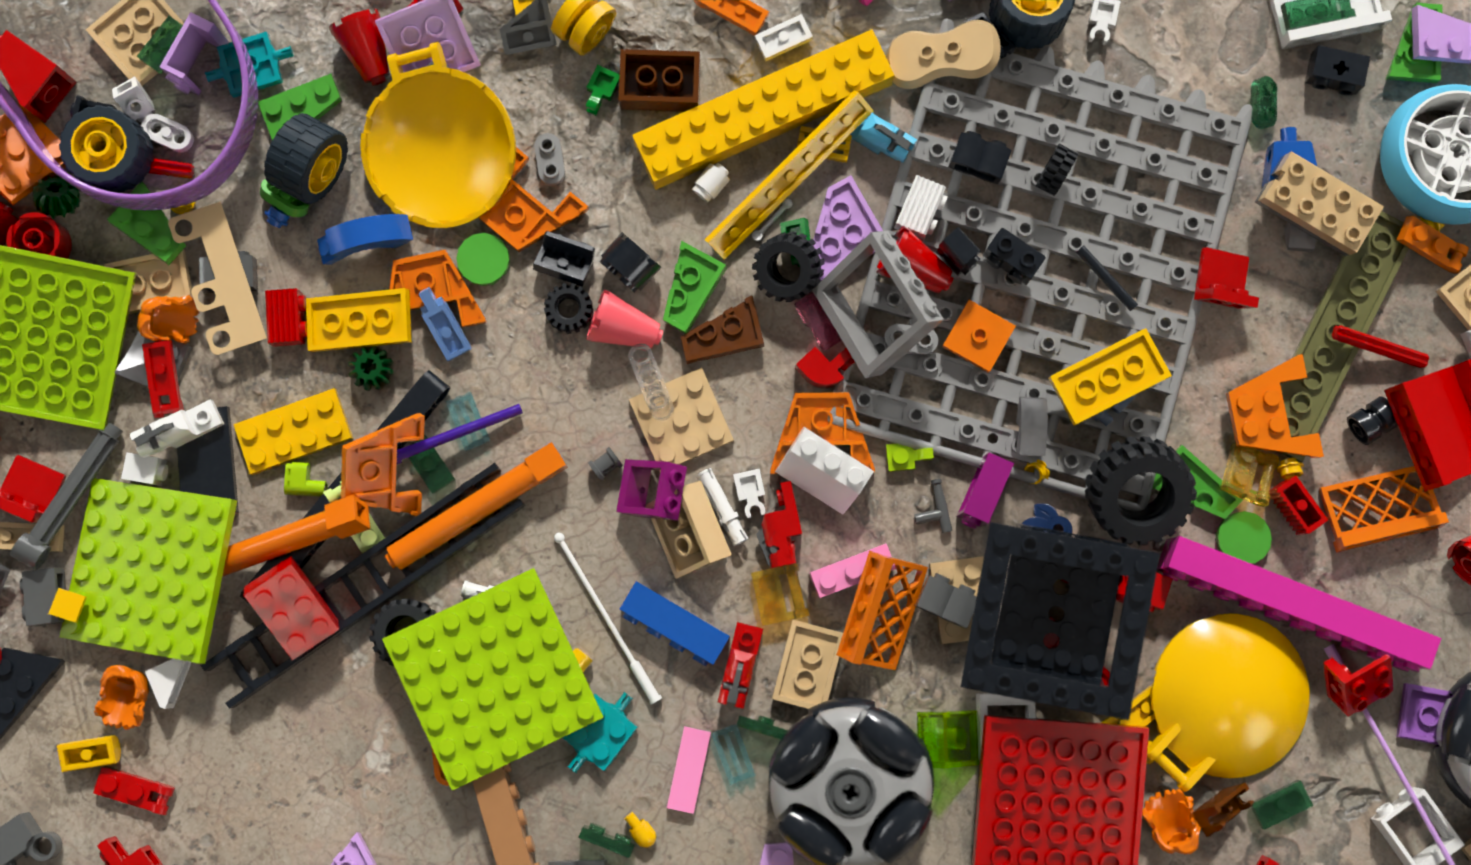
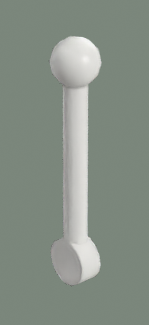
[752,199,793,242]

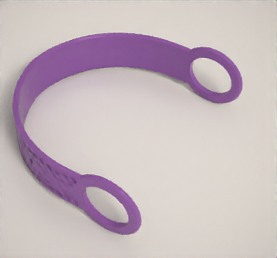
[0,0,258,210]

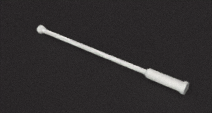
[554,533,662,705]

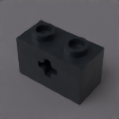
[1305,45,1370,96]

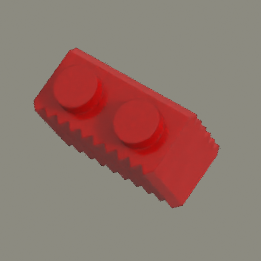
[265,288,307,347]
[1267,475,1328,536]

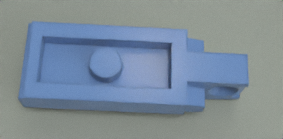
[419,287,472,361]

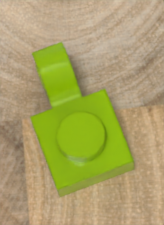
[886,444,934,472]

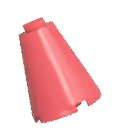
[587,289,663,349]

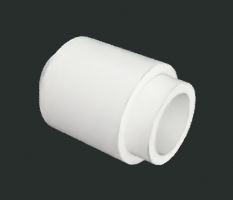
[692,163,730,203]

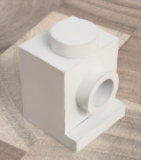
[112,77,155,122]

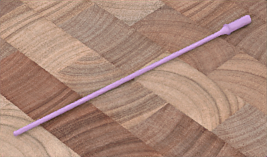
[1324,644,1455,865]

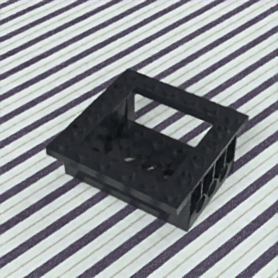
[960,522,1160,720]

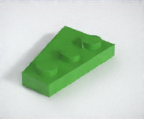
[1385,3,1443,83]
[258,74,342,140]

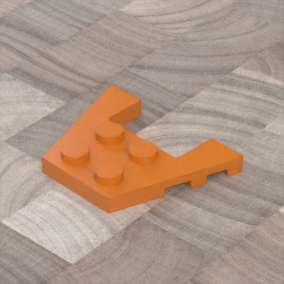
[479,147,589,252]
[389,250,487,328]
[1226,354,1324,458]
[770,392,875,474]
[341,413,425,516]

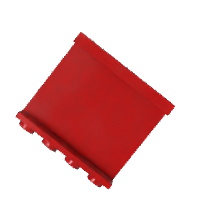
[1384,359,1471,491]

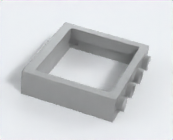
[812,231,944,378]

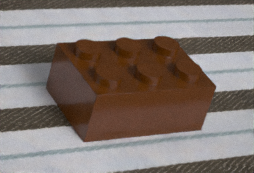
[619,49,701,112]

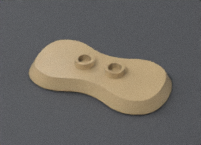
[887,20,1001,89]

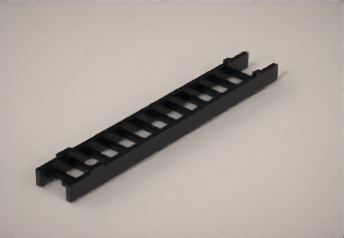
[201,463,526,708]

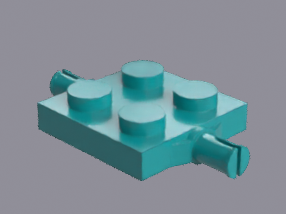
[205,31,294,98]
[562,692,639,773]

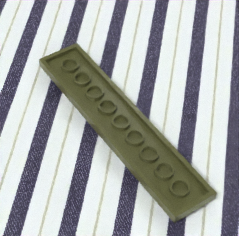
[1279,211,1409,462]

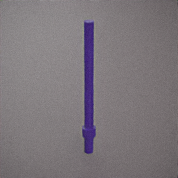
[396,404,523,465]

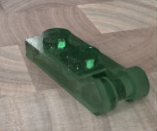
[1281,0,1356,31]

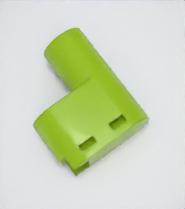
[284,462,328,497]

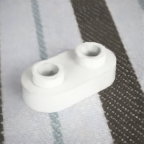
[141,114,194,152]

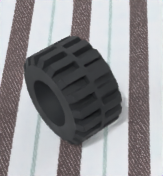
[752,231,825,302]
[369,599,437,666]

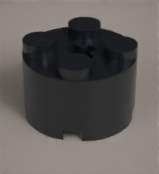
[599,232,662,293]

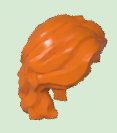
[137,295,199,344]
[94,665,149,730]
[1142,789,1201,854]

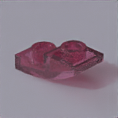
[794,292,842,351]

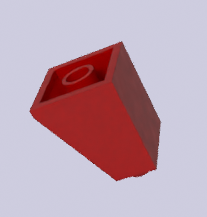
[0,30,77,123]

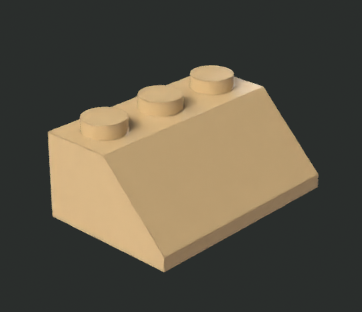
[646,481,732,579]

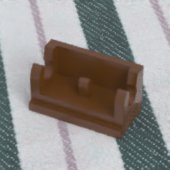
[1193,782,1254,837]

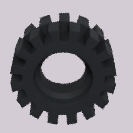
[1036,143,1078,196]
[544,283,593,334]

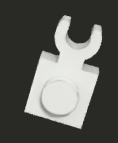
[1088,0,1121,45]
[733,469,765,519]

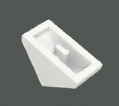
[145,659,192,709]

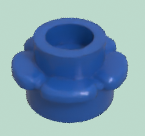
[264,205,290,228]

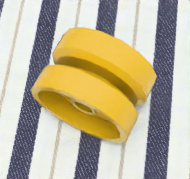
[551,0,616,56]

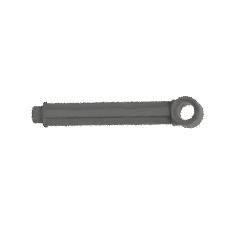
[10,423,123,570]

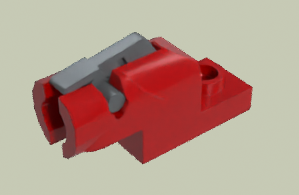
[756,481,802,569]
[717,622,763,709]

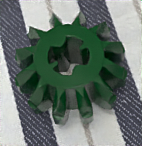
[32,176,80,219]
[348,346,394,391]

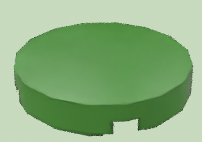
[456,233,510,286]
[1216,511,1272,564]

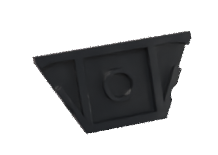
[0,648,65,740]

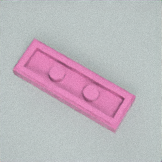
[667,726,711,814]

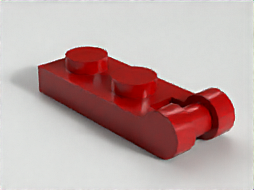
[142,340,184,418]
[93,766,175,815]

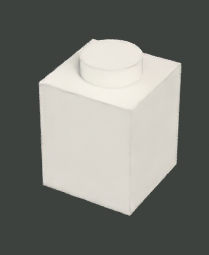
[121,452,168,487]

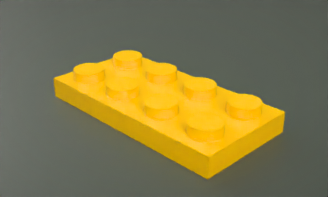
[306,288,412,352]
[1048,328,1172,426]
[233,388,354,475]

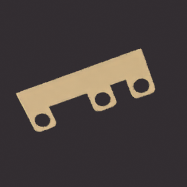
[168,201,267,355]

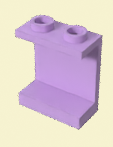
[160,12,229,95]

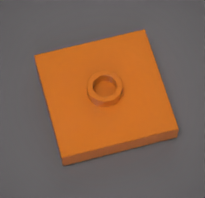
[942,300,1016,373]

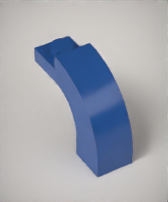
[317,214,413,265]

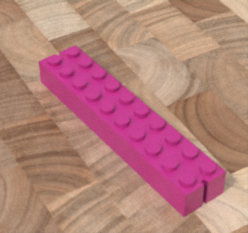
[1157,536,1442,672]

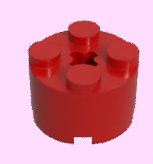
[6,212,72,259]

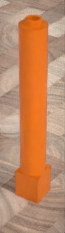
[385,442,568,570]
[222,495,370,577]

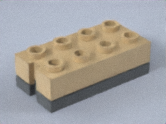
[1255,151,1384,257]

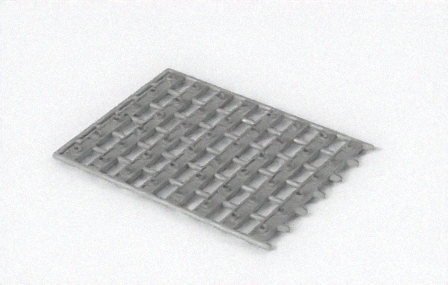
[827,19,1254,511]

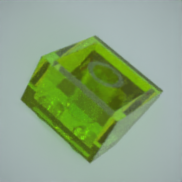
[917,710,979,769]

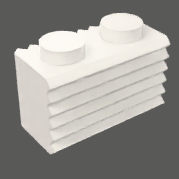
[894,175,948,240]

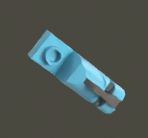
[850,113,917,163]

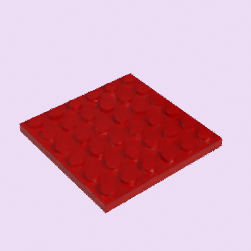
[972,715,1149,865]

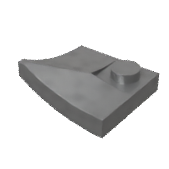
[115,331,192,387]

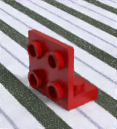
[1194,247,1259,309]
[0,455,66,523]
[1323,654,1394,717]

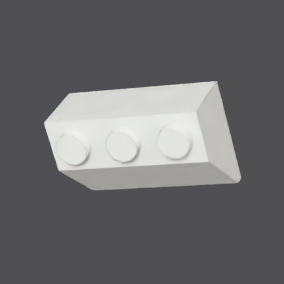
[775,426,874,515]

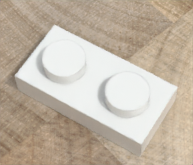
[755,14,813,61]

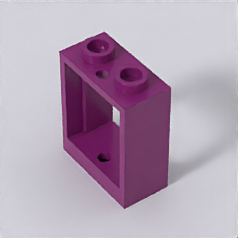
[957,452,1014,529]
[616,459,687,521]

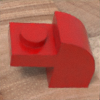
[795,346,855,388]
[97,836,163,865]

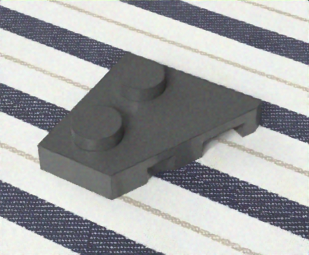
[500,0,557,55]

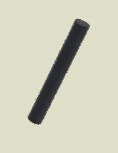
[1076,245,1138,311]

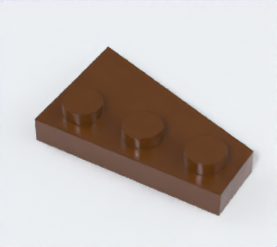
[681,295,764,364]

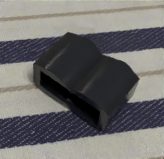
[948,131,1012,184]
[935,227,981,276]

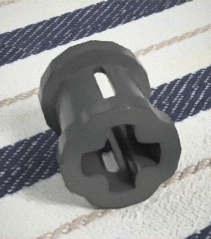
[588,447,623,481]

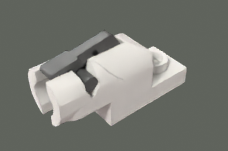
[130,399,224,458]

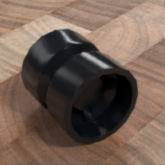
[1347,396,1398,445]

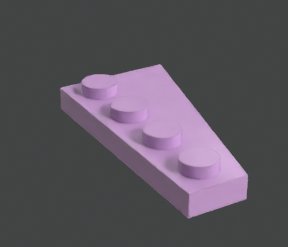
[1412,5,1471,64]

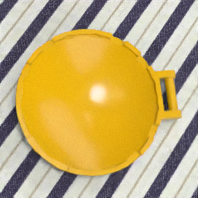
[360,42,516,228]
[1147,613,1310,792]

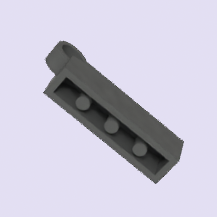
[0,812,62,865]

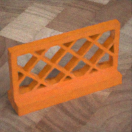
[1319,466,1449,553]
[836,550,928,670]

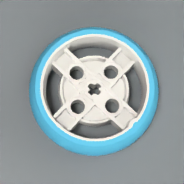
[1380,84,1471,225]

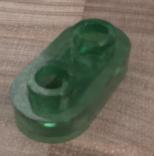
[1251,76,1277,129]

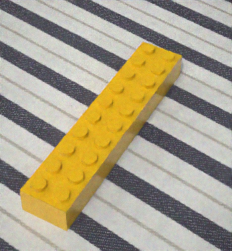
[632,29,895,190]

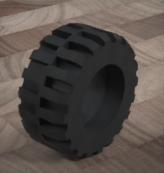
[1085,436,1197,546]

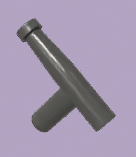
[914,479,953,533]

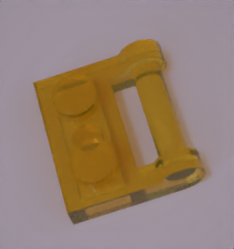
[1220,442,1280,507]
[751,563,810,626]

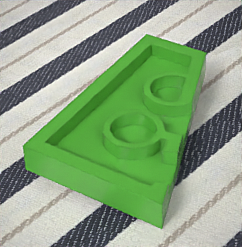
[107,181,186,265]
[663,241,727,334]
[1152,445,1244,519]

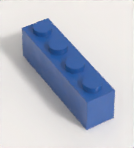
[620,581,730,666]

